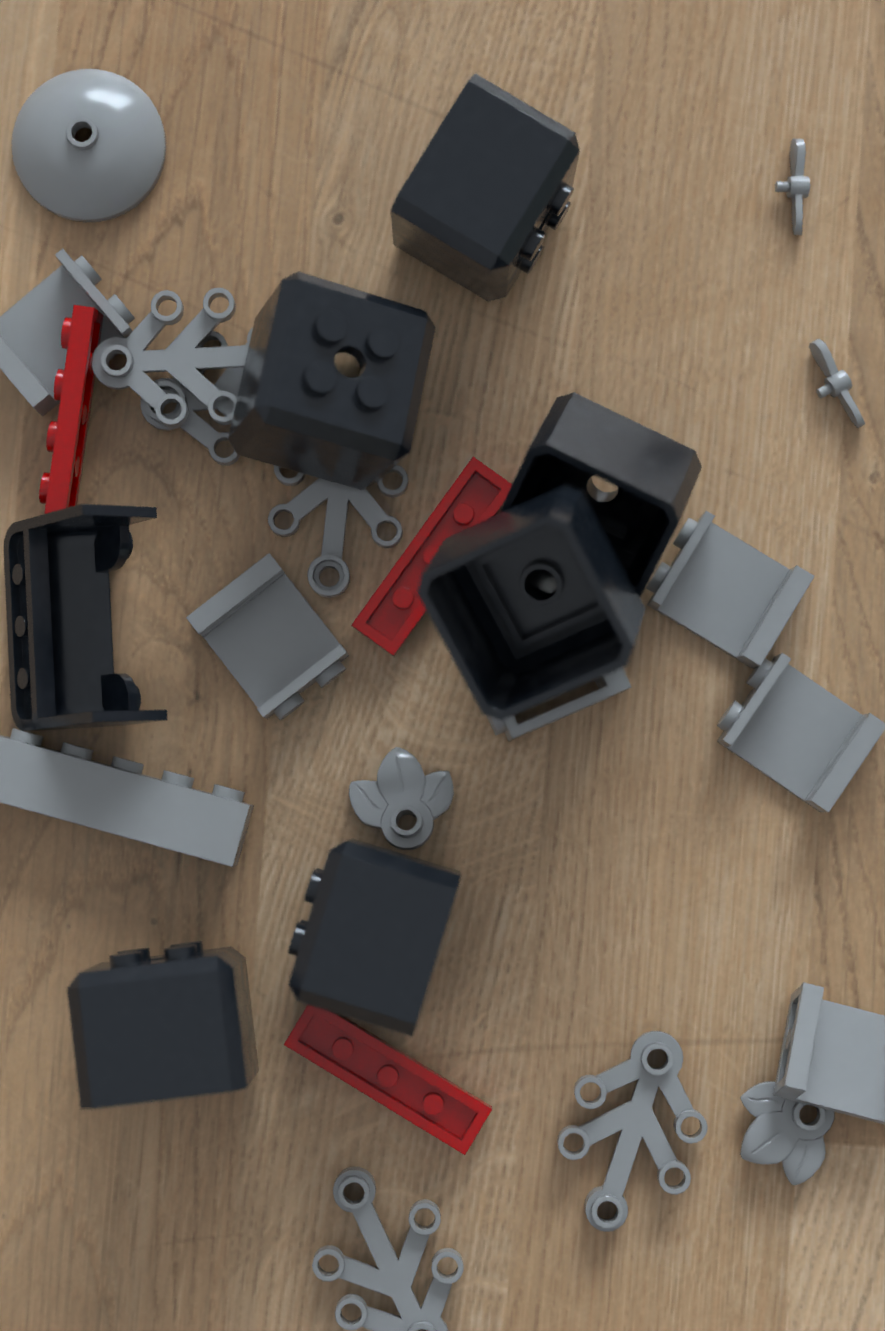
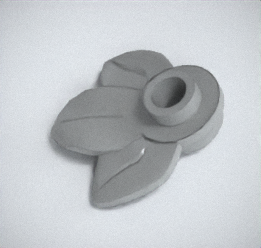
[349,747,454,850]
[740,1081,834,1185]

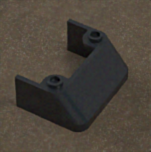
[4,504,167,731]

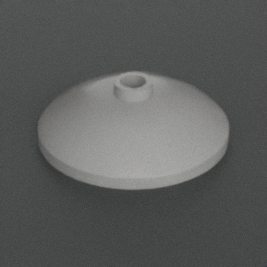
[12,69,166,222]

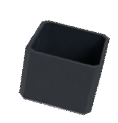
[390,73,580,302]
[228,271,436,490]
[499,393,702,597]
[417,483,645,720]
[288,839,461,1036]
[67,941,259,1109]

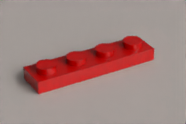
[39,305,104,514]
[351,457,512,657]
[284,1005,492,1155]

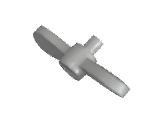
[775,139,810,235]
[809,339,865,428]

